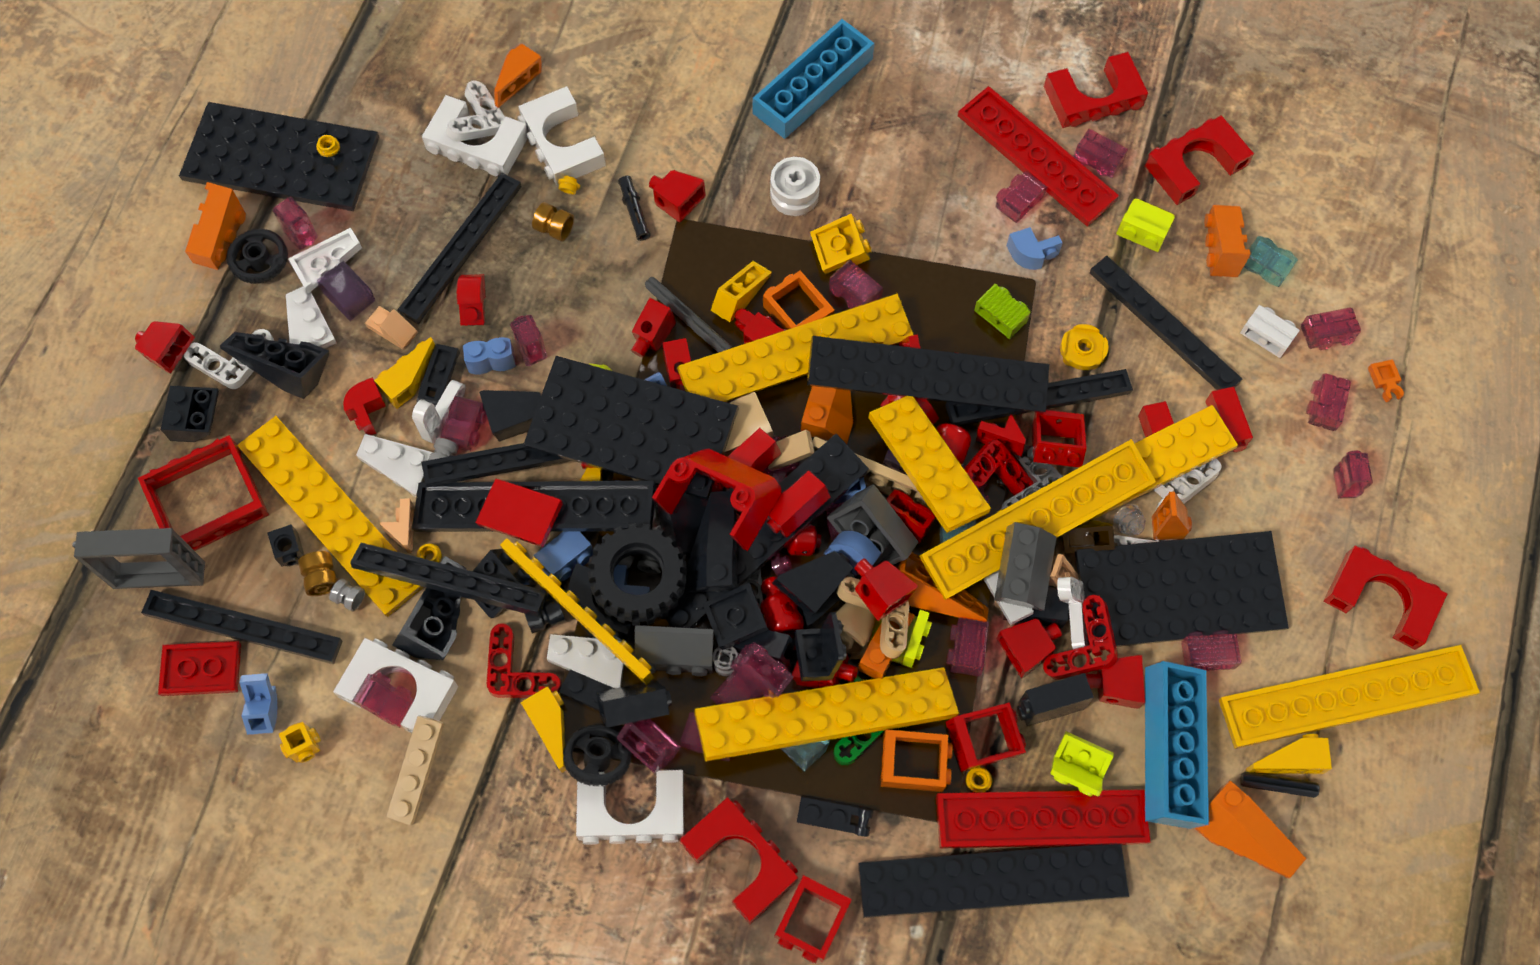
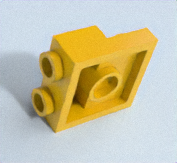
[810,213,872,274]

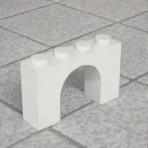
[517,86,606,186]
[422,95,528,176]
[333,638,458,733]
[576,770,684,845]

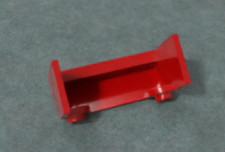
[652,449,781,551]

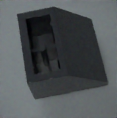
[160,386,219,442]

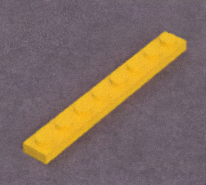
[500,538,654,685]

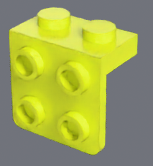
[1116,199,1175,252]
[869,610,932,668]
[1050,731,1114,796]

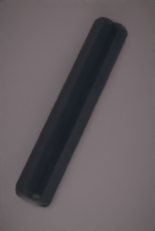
[1240,772,1320,798]

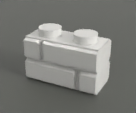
[1240,305,1300,358]

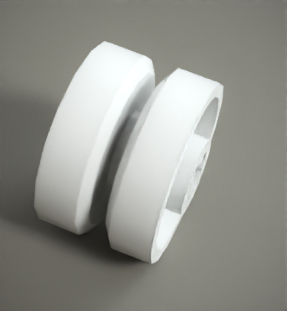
[770,157,820,216]

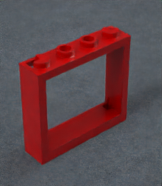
[138,435,269,551]

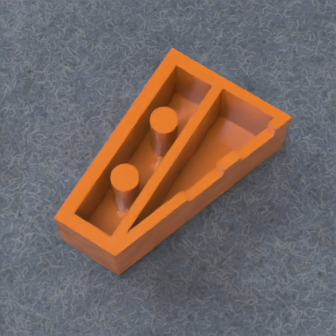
[185,182,246,270]
[1204,205,1251,277]

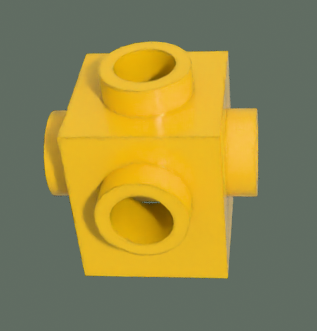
[279,721,321,763]

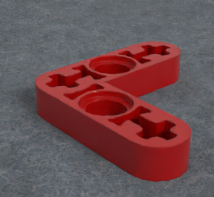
[964,440,1034,496]
[1043,595,1118,680]
[486,623,562,698]

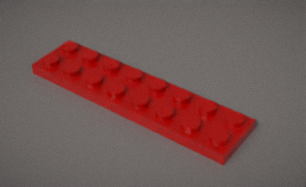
[957,86,1119,227]
[936,789,1151,848]

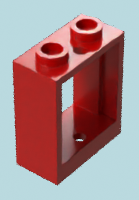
[1032,410,1087,467]
[945,702,1026,772]
[775,875,852,964]

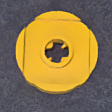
[1060,324,1108,370]

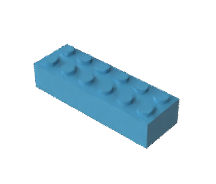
[753,19,874,139]
[1145,661,1209,829]

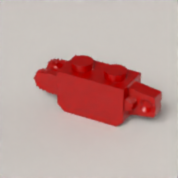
[735,308,787,344]

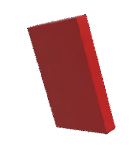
[475,478,563,547]
[158,641,241,696]

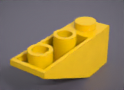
[374,337,435,409]

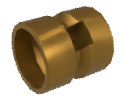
[532,202,574,242]
[298,551,337,596]

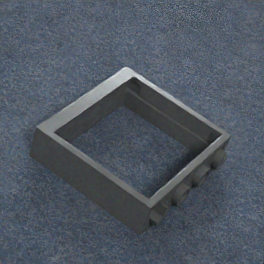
[72,528,205,589]

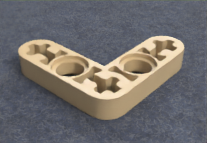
[836,577,909,659]

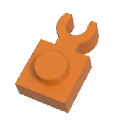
[1368,359,1404,402]

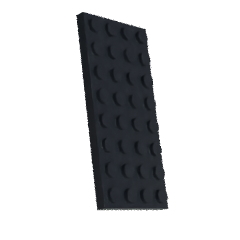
[179,102,379,211]
[523,356,739,500]
[1075,531,1289,647]

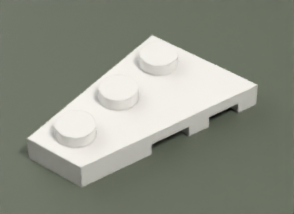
[288,228,362,294]
[286,286,337,349]
[356,434,433,498]
[547,634,626,688]

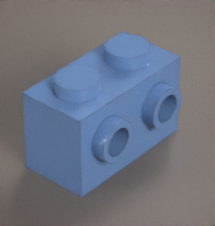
[534,531,594,581]

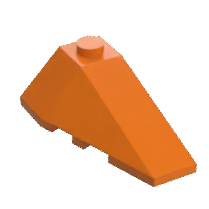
[801,386,853,444]
[895,552,989,624]
[1195,780,1306,879]

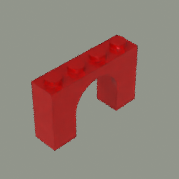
[1043,52,1148,128]
[1145,115,1254,205]
[1138,387,1253,452]
[724,427,831,538]
[1323,545,1448,650]
[679,797,798,924]

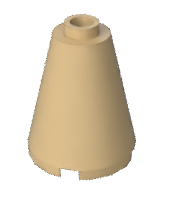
[836,602,876,660]

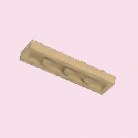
[386,715,445,825]

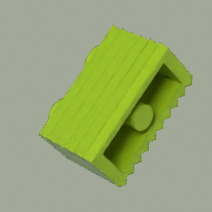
[974,284,1031,339]

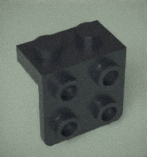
[472,549,537,618]
[794,612,846,682]

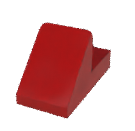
[976,414,1026,457]

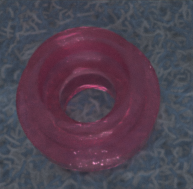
[771,552,792,576]

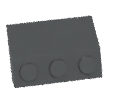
[827,484,918,567]
[994,522,1057,611]
[635,625,715,676]

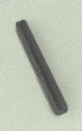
[645,277,733,353]

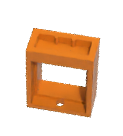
[763,270,835,330]
[881,730,952,792]

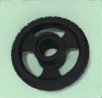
[227,229,288,284]
[563,724,631,787]

